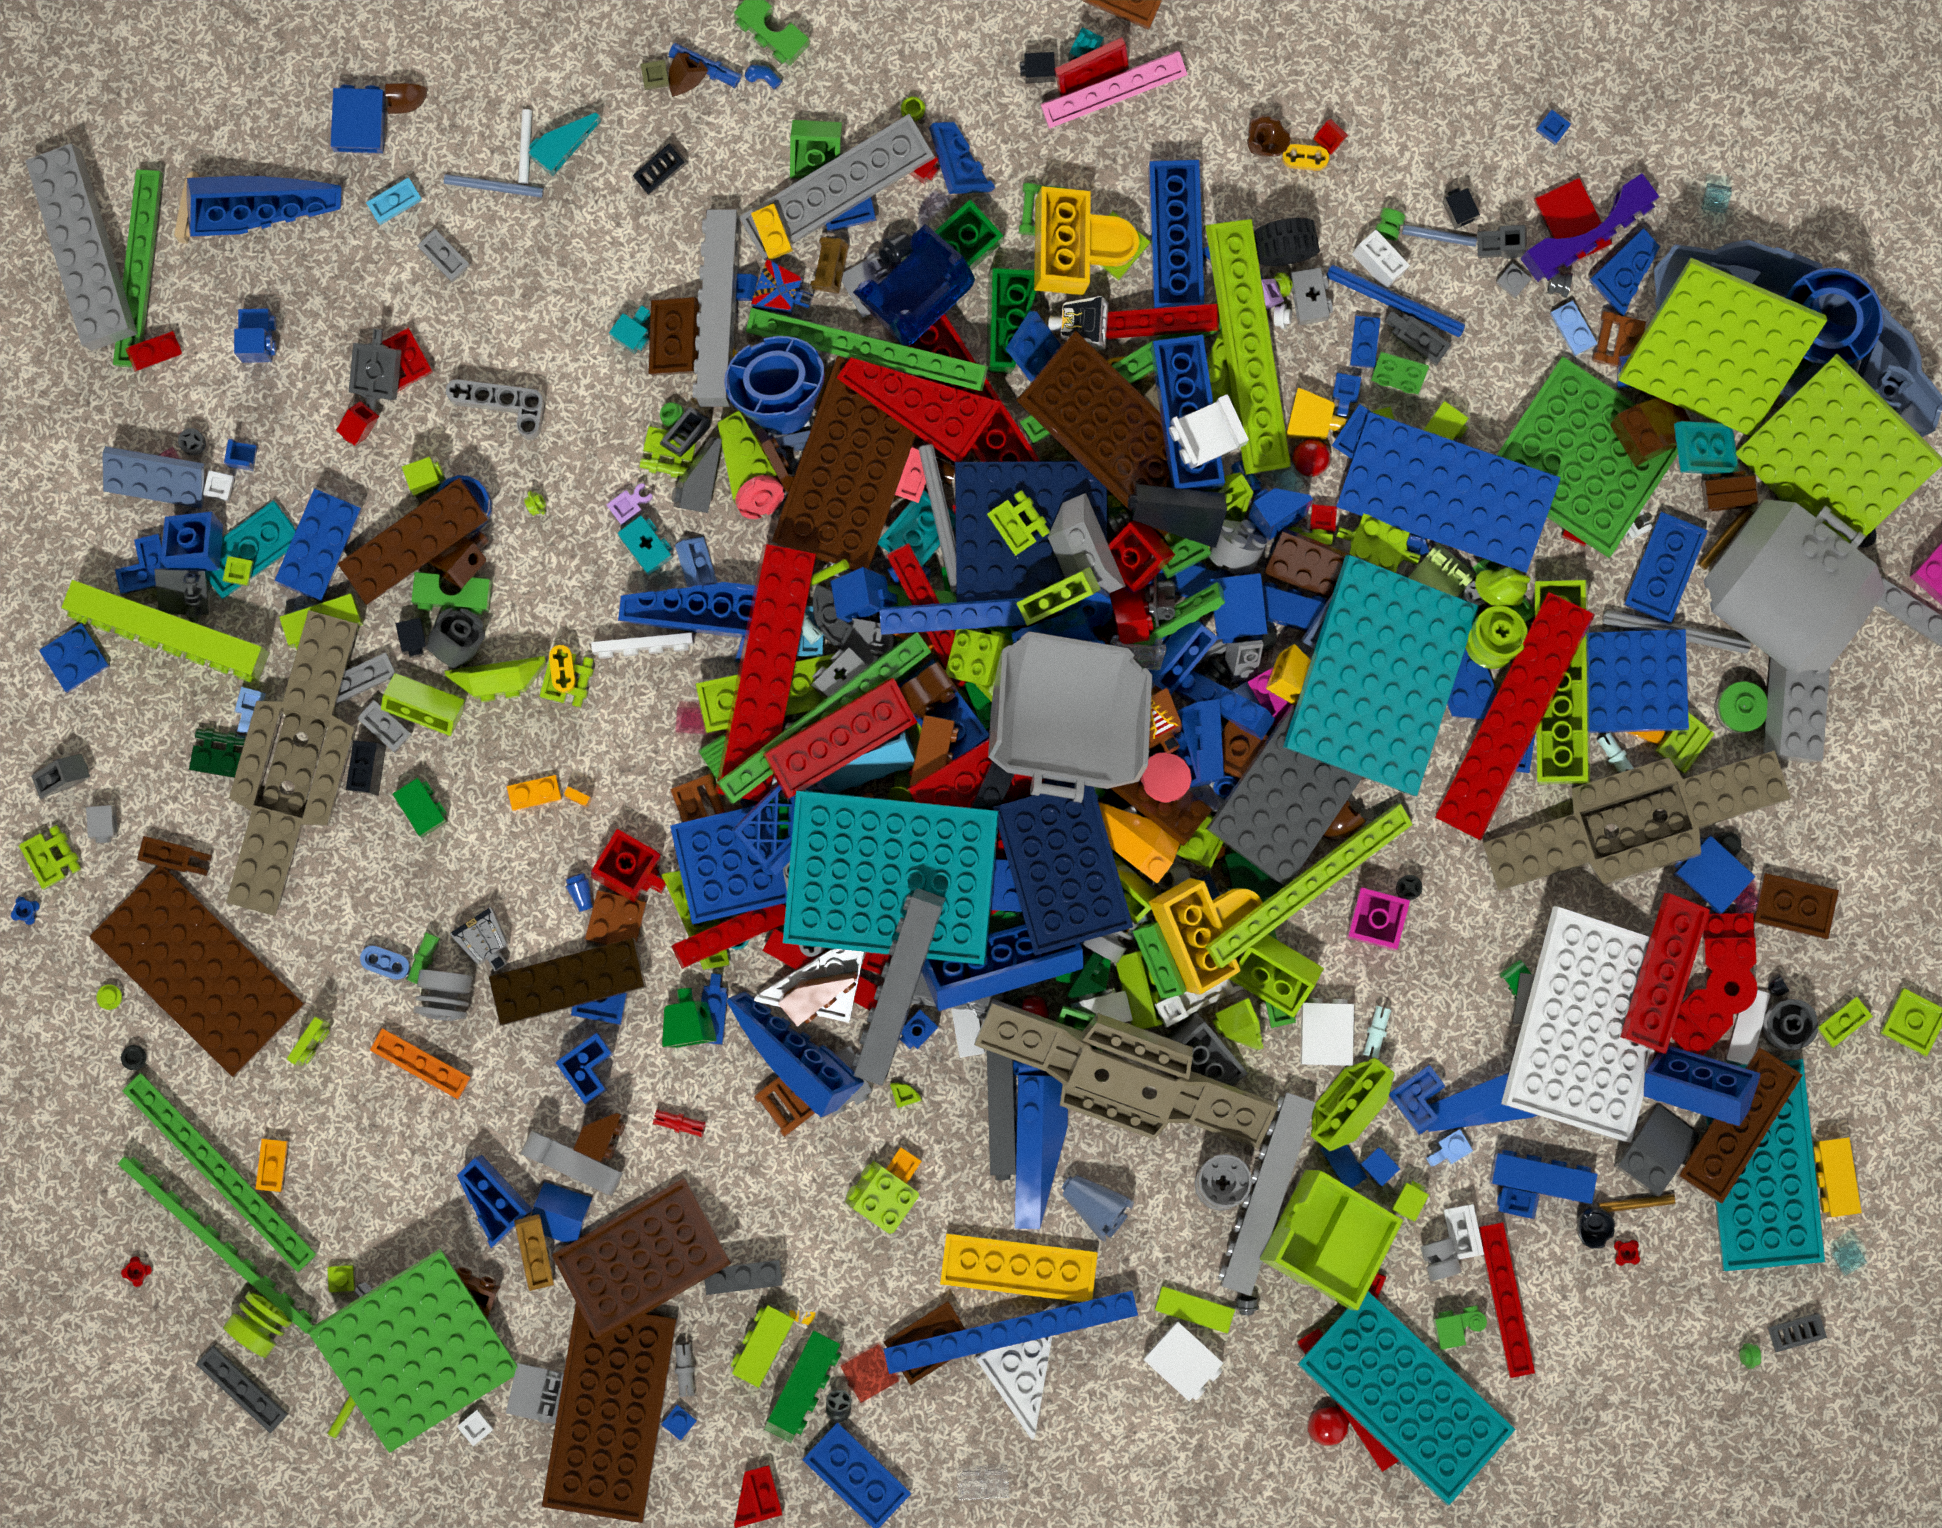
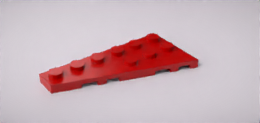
[837,357,1003,462]

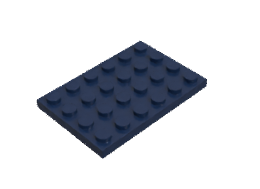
[992,784,1133,955]

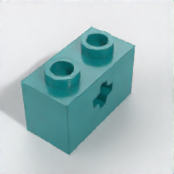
[617,516,673,576]

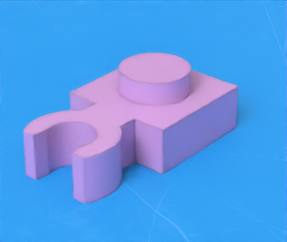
[606,483,653,526]

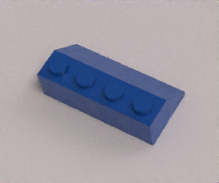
[1248,488,1313,542]
[1644,1045,1760,1126]

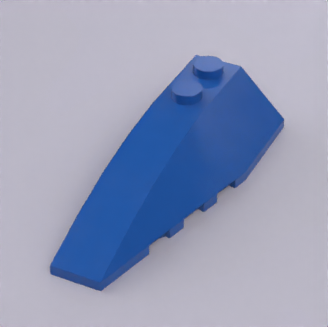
[186,176,341,237]
[618,582,755,638]
[727,992,864,1118]
[1428,1072,1537,1132]
[1015,1075,1068,1229]

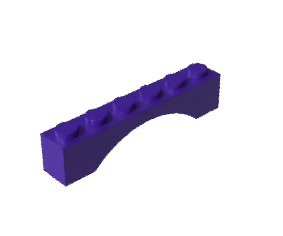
[1520,173,1660,282]

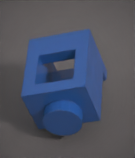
[900,1010,938,1050]

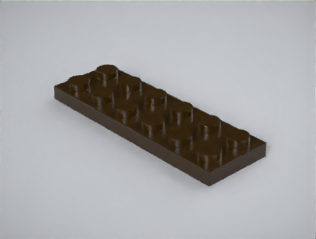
[489,938,647,1026]

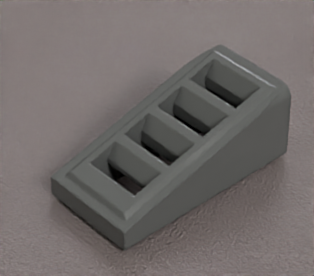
[1768,1313,1827,1352]

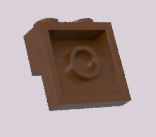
[455,1267,501,1319]

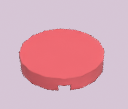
[735,475,784,519]
[1141,752,1192,803]

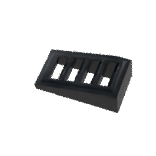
[633,143,689,195]
[660,407,711,457]

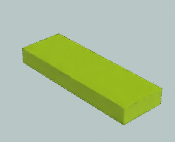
[1155,1286,1235,1334]

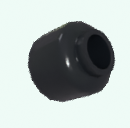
[879,231,917,268]

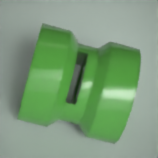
[1375,208,1406,241]

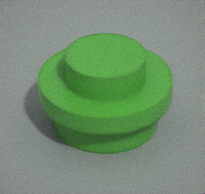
[660,402,684,427]
[1739,1343,1761,1369]

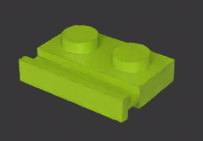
[1655,712,1715,773]
[1176,815,1223,871]

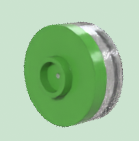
[1714,681,1768,733]

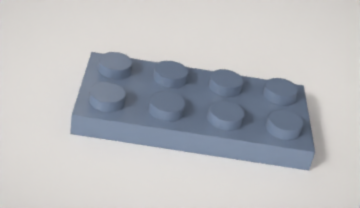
[102,446,204,509]

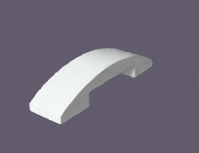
[1155,962,1243,1027]

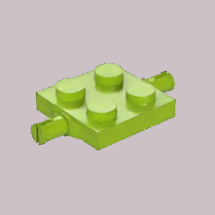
[1336,513,1421,573]

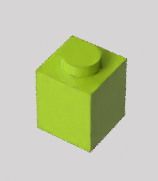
[1390,1181,1429,1222]

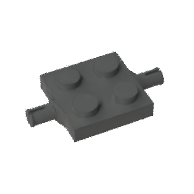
[349,328,401,412]

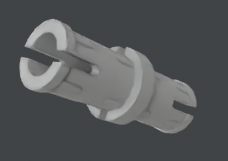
[674,1344,695,1397]

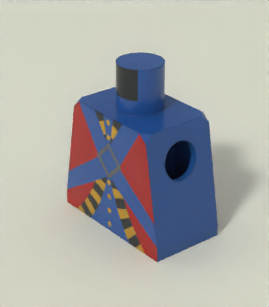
[751,259,814,315]

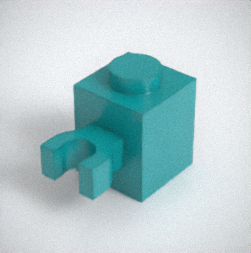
[1068,27,1104,61]
[609,305,651,354]

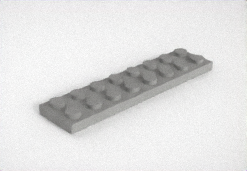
[739,114,935,261]

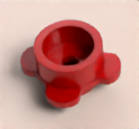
[1614,1240,1640,1266]
[121,1256,152,1287]

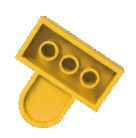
[1034,186,1139,295]
[1148,878,1263,995]

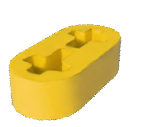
[1282,144,1329,171]
[549,645,576,693]

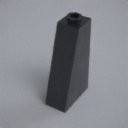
[1128,484,1227,548]

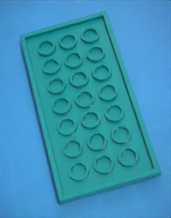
[1706,1059,1825,1271]
[1297,1292,1516,1506]

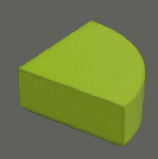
[890,1083,922,1108]

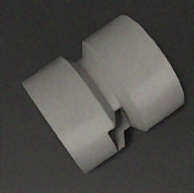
[1420,1238,1462,1281]

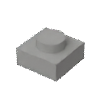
[1496,263,1532,299]

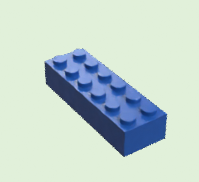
[1148,160,1205,308]
[1150,335,1225,491]
[922,924,1083,1011]

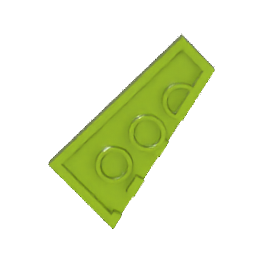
[662,871,730,970]

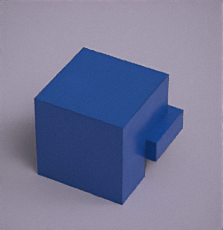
[831,567,898,623]

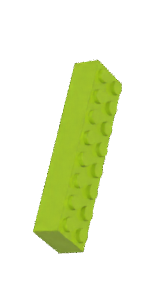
[61,580,269,683]
[1535,580,1590,785]

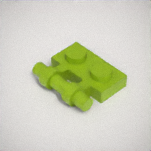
[639,426,697,478]
[987,490,1050,556]
[539,650,594,708]
[18,825,81,890]

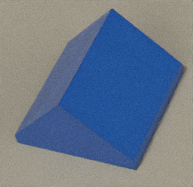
[531,1182,592,1244]

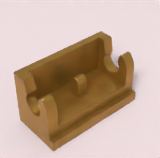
[810,237,849,293]

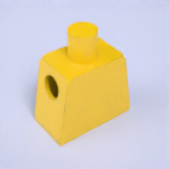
[1286,388,1347,441]
[1266,644,1311,706]

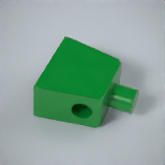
[662,988,717,1048]

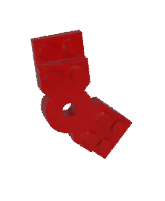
[1671,913,1758,1056]

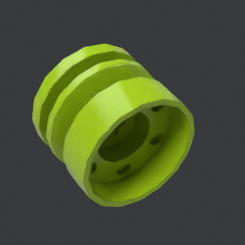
[223,1291,293,1358]

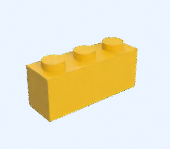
[1813,1137,1862,1218]

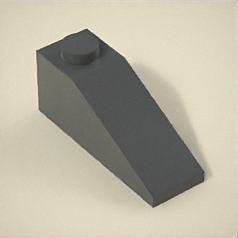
[671,437,722,513]

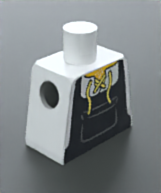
[1049,296,1108,349]

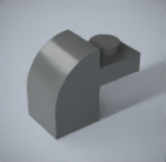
[1477,225,1527,259]

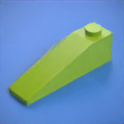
[1212,998,1264,1051]

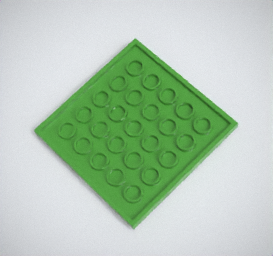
[1497,357,1678,558]
[308,1248,518,1453]

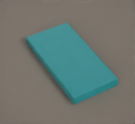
[205,500,296,600]

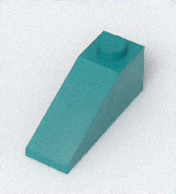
[528,112,601,177]

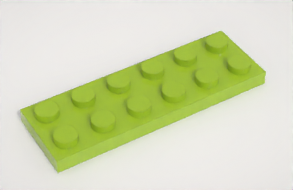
[695,653,844,733]

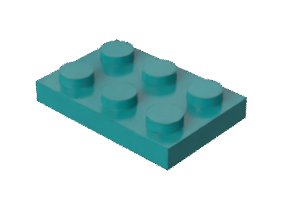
[1674,421,1739,475]
[878,490,955,568]

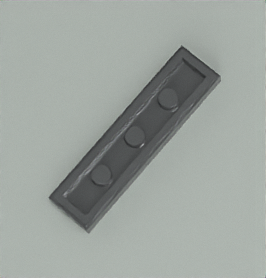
[196,1345,288,1433]

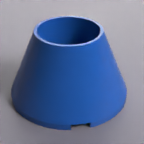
[1785,268,1883,365]
[724,336,825,435]

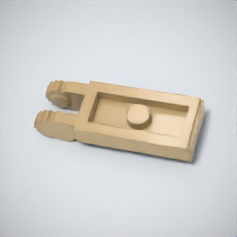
[174,171,200,244]

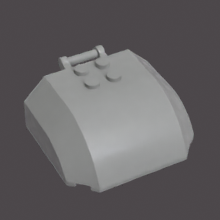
[1703,500,1885,674]
[988,632,1152,803]

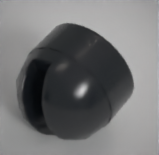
[1768,974,1790,996]

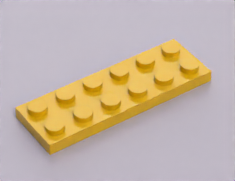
[940,1233,1098,1302]

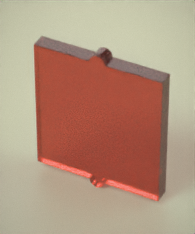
[840,1344,899,1403]

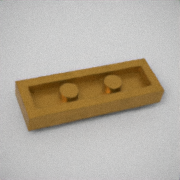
[514,1214,554,1291]

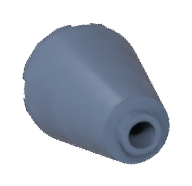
[1062,1175,1134,1242]

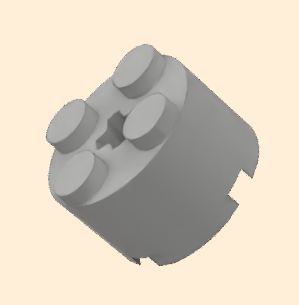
[1209,519,1267,575]

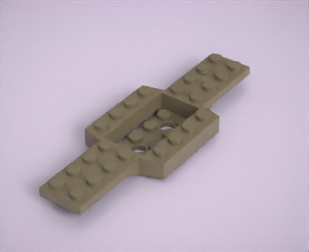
[226,610,358,916]
[1483,750,1791,892]
[974,999,1278,1149]

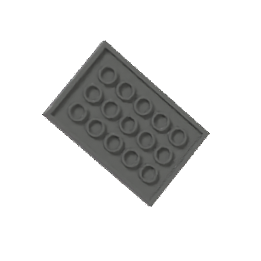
[1206,705,1363,888]

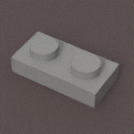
[417,229,470,283]
[357,700,412,753]

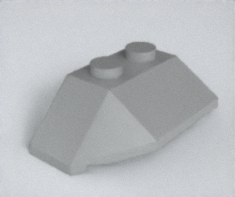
[1048,493,1125,593]

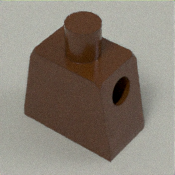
[429,531,489,589]

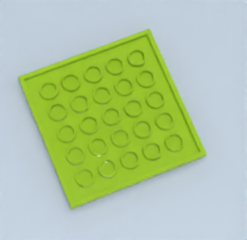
[1618,258,1827,437]
[1736,354,1942,543]

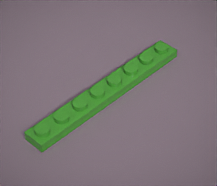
[113,169,163,368]

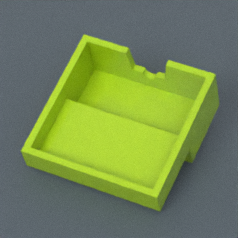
[1259,1170,1404,1311]

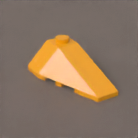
[1098,802,1180,883]

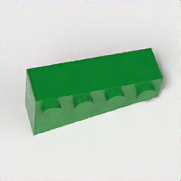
[986,268,1036,374]
[764,1330,842,1443]

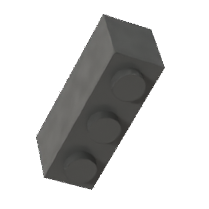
[704,1259,784,1295]

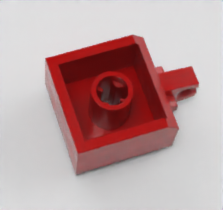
[1108,521,1176,592]
[591,829,666,903]

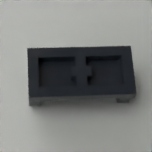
[346,740,386,796]

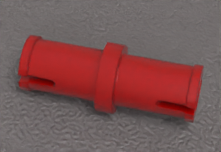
[653,1109,706,1138]

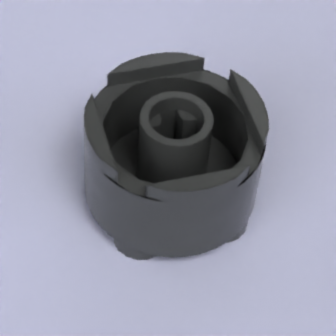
[427,608,485,669]
[1762,999,1819,1051]

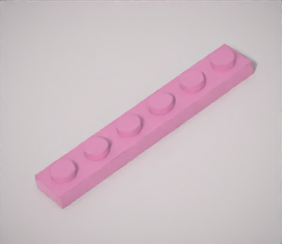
[1040,51,1188,128]

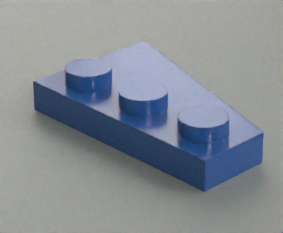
[929,122,996,194]
[1589,228,1660,316]

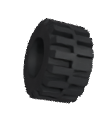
[1254,217,1320,266]

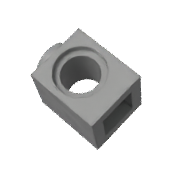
[86,805,118,843]

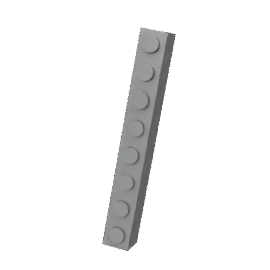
[693,210,740,407]
[1218,1092,1316,1296]

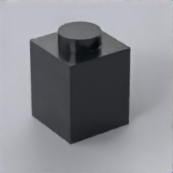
[1020,52,1056,84]
[1443,188,1480,230]
[395,618,428,658]

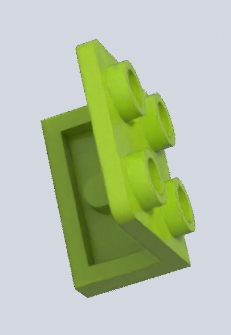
[945,628,1013,686]
[844,1160,919,1234]

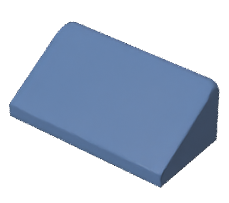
[675,536,717,587]

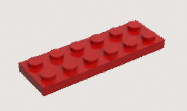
[763,678,917,798]
[1620,893,1710,1054]

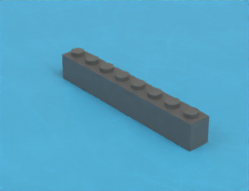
[853,888,946,1086]

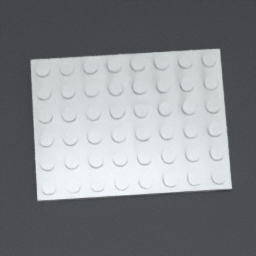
[1501,906,1655,1143]

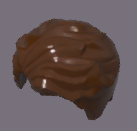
[1247,115,1291,157]

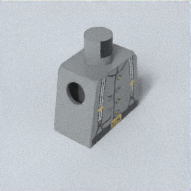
[450,907,509,971]

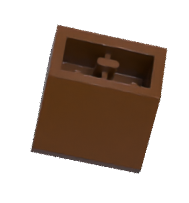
[573,1113,627,1162]

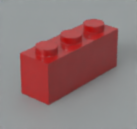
[1110,584,1153,645]

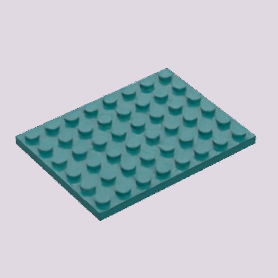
[1283,555,1479,796]
[783,790,999,965]

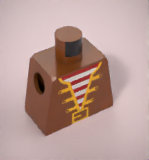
[1149,688,1182,754]

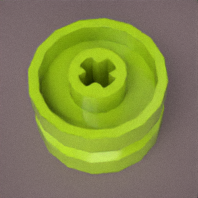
[1465,606,1528,669]

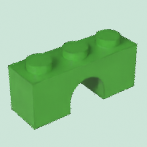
[734,0,810,66]
[411,572,492,616]

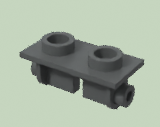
[1149,575,1176,627]

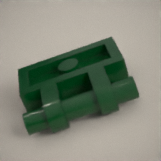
[189,727,246,778]

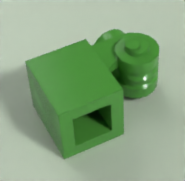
[1433,1305,1487,1350]

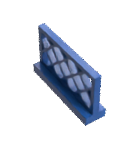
[731,781,831,876]

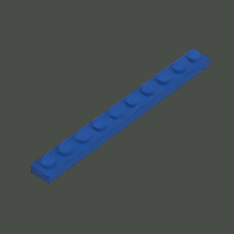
[883,1290,1138,1374]

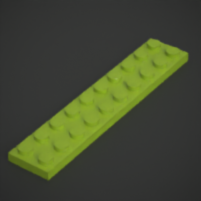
[1205,219,1291,474]

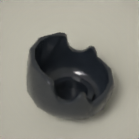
[1576,1207,1615,1249]

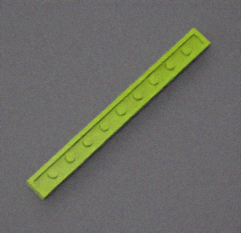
[1205,803,1413,968]

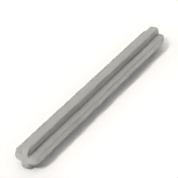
[919,444,956,592]
[1602,610,1751,654]

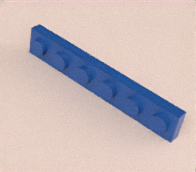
[879,598,1027,635]

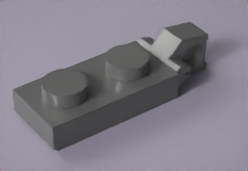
[1384,311,1451,366]

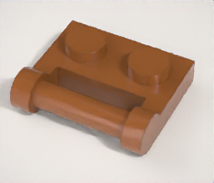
[1592,312,1646,367]
[670,773,725,822]
[754,1077,815,1137]

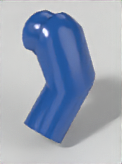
[745,65,783,90]

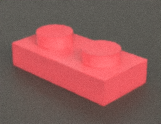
[895,446,926,503]

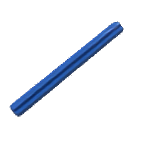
[1327,265,1465,337]

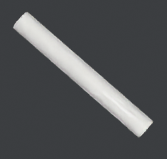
[518,109,532,184]

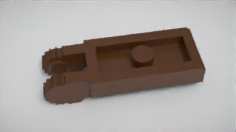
[755,428,794,493]
[137,836,212,876]

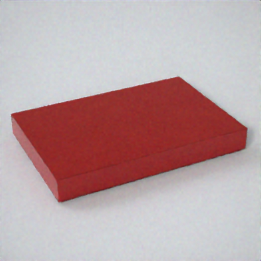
[1054,37,1129,96]
[1534,178,1612,262]

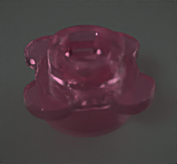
[1733,886,1759,914]

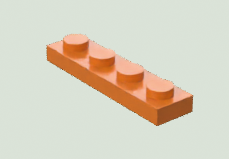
[370,1028,471,1100]

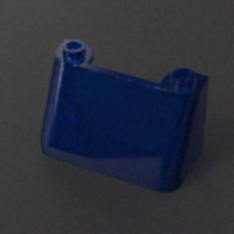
[853,224,975,346]

